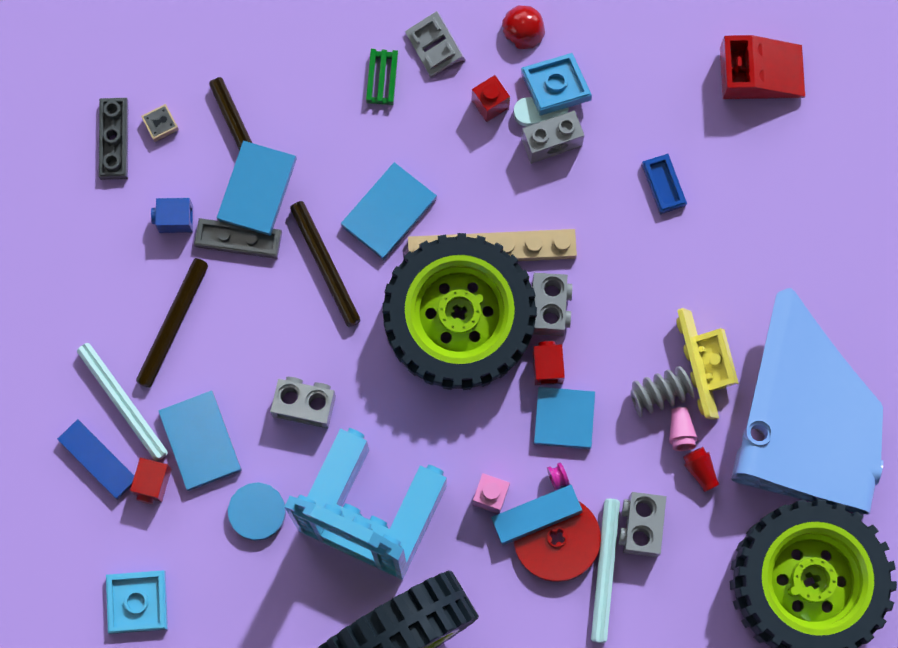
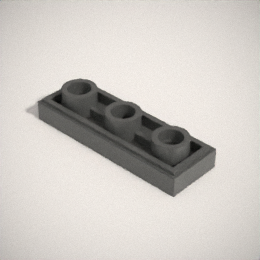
[99,98,128,180]

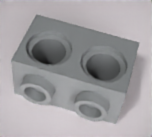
[532,273,572,336]
[270,377,336,429]
[619,492,667,557]

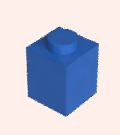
[151,198,193,233]

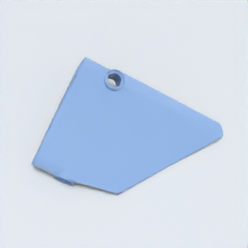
[731,288,883,514]

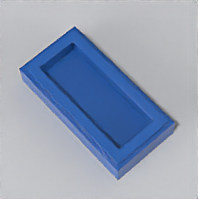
[641,153,687,214]

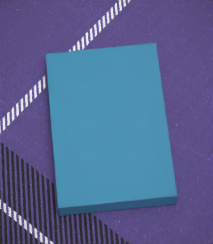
[217,141,297,236]
[341,162,437,260]
[158,390,242,491]

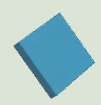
[521,53,592,116]
[534,387,595,449]

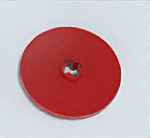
[514,501,601,582]

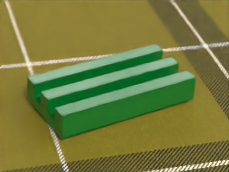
[366,49,398,105]

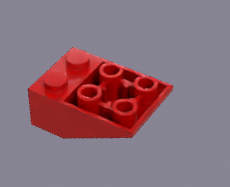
[720,35,805,99]

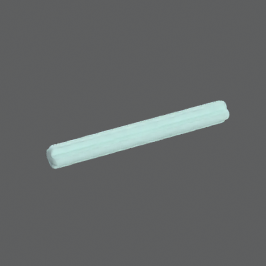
[77,343,168,461]
[591,498,620,643]

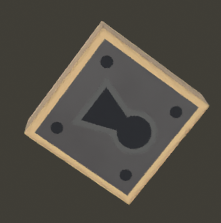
[141,104,179,142]

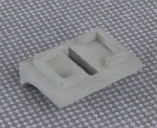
[405,11,466,77]

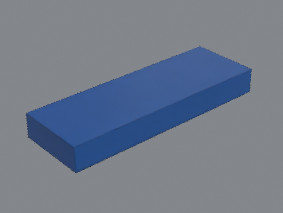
[57,419,134,500]

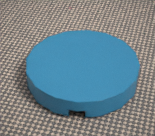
[228,482,286,541]

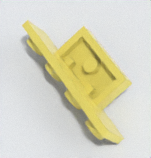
[676,308,739,420]

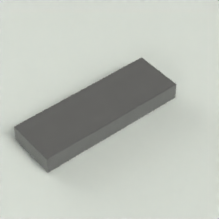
[194,218,282,259]

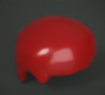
[502,5,545,49]

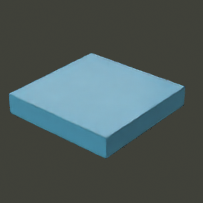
[106,570,168,634]

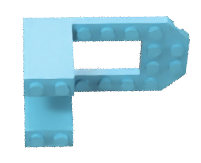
[284,428,447,580]

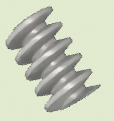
[630,366,694,417]

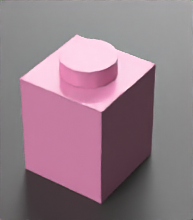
[473,473,510,514]

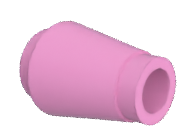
[669,407,698,451]

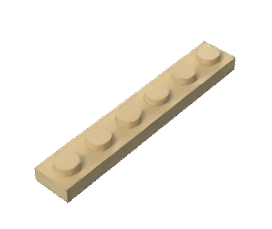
[408,229,577,261]

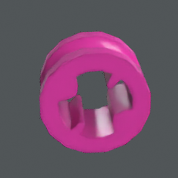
[547,462,570,491]

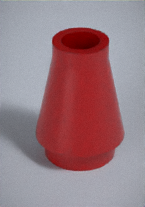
[683,447,719,492]

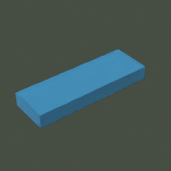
[491,485,583,546]

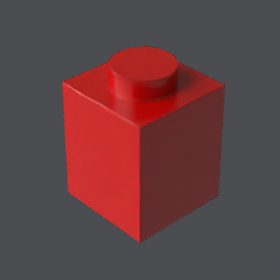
[471,75,510,122]
[532,341,565,385]
[130,457,172,505]

